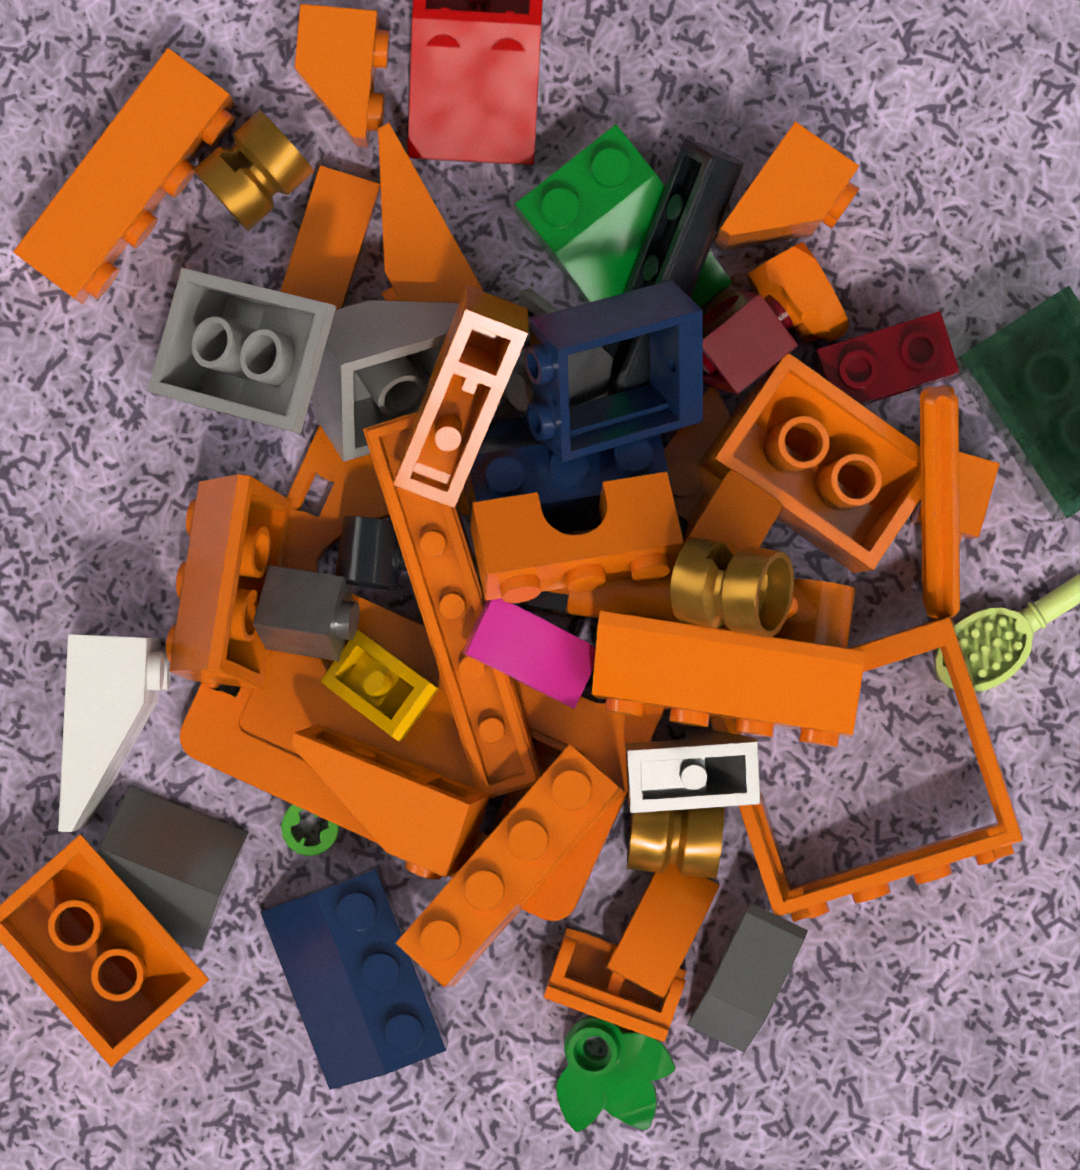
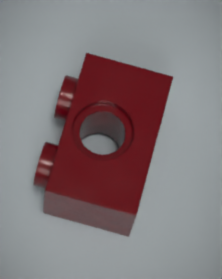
[701,289,798,394]
[811,311,960,406]

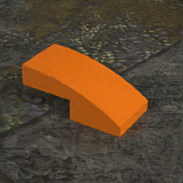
[605,863,720,998]

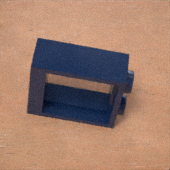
[524,280,703,462]

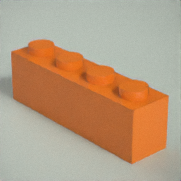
[13,48,235,304]
[395,744,625,988]

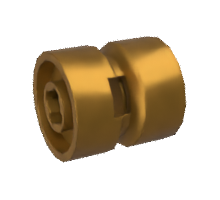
[193,110,314,231]
[670,538,794,637]
[626,807,725,879]

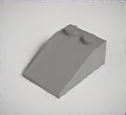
[147,268,336,434]
[313,300,517,462]

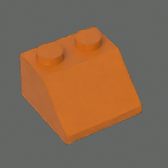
[714,121,860,251]

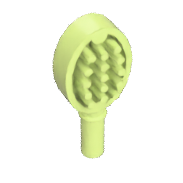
[934,574,1080,692]

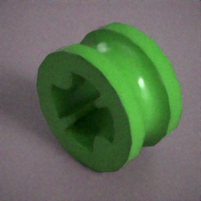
[281,805,340,856]

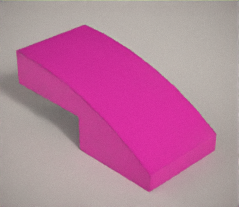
[462,598,596,709]

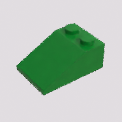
[515,124,733,308]

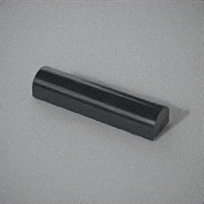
[603,139,744,394]

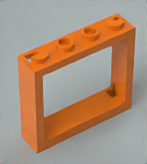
[710,615,1023,922]

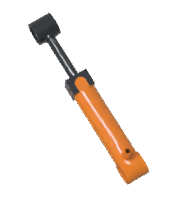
[335,516,856,649]

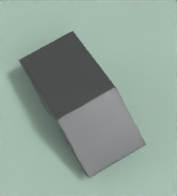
[687,903,808,1053]

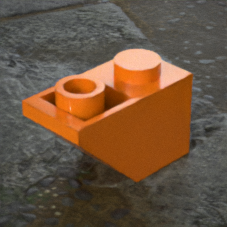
[294,4,390,147]

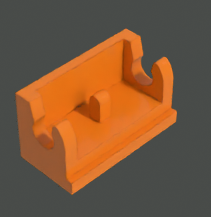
[543,926,687,1042]

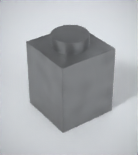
[253,565,360,661]

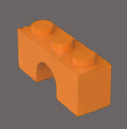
[470,472,684,603]

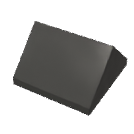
[98,786,249,951]

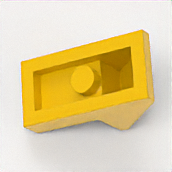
[320,629,439,741]

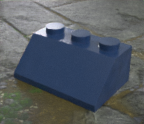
[464,416,672,533]
[260,865,448,1090]

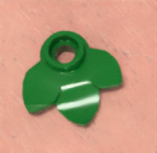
[556,1016,676,1132]

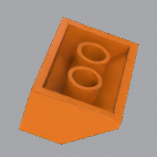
[699,353,921,573]
[166,474,292,689]
[0,834,210,1067]

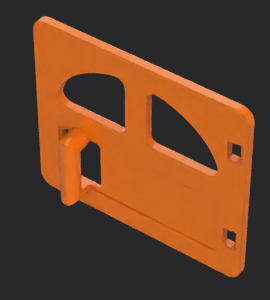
[180,425,665,921]

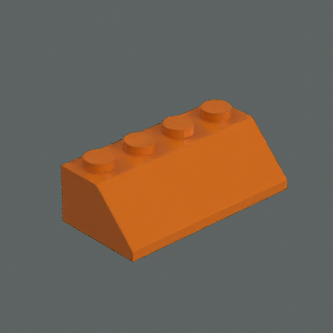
[592,611,866,747]

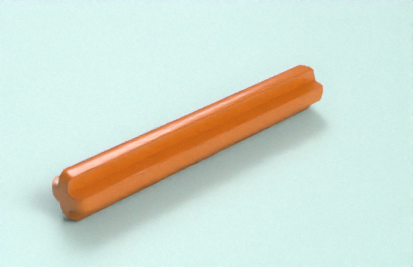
[920,385,960,619]

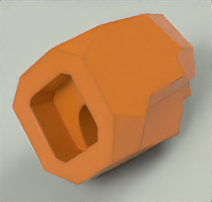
[746,242,849,343]

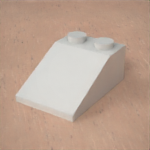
[58,634,171,832]

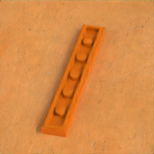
[363,412,543,798]

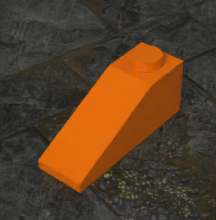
[378,123,484,303]
[393,285,528,508]
[290,724,491,880]

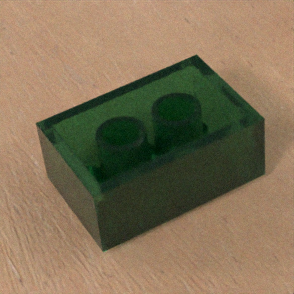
[956,285,1080,522]

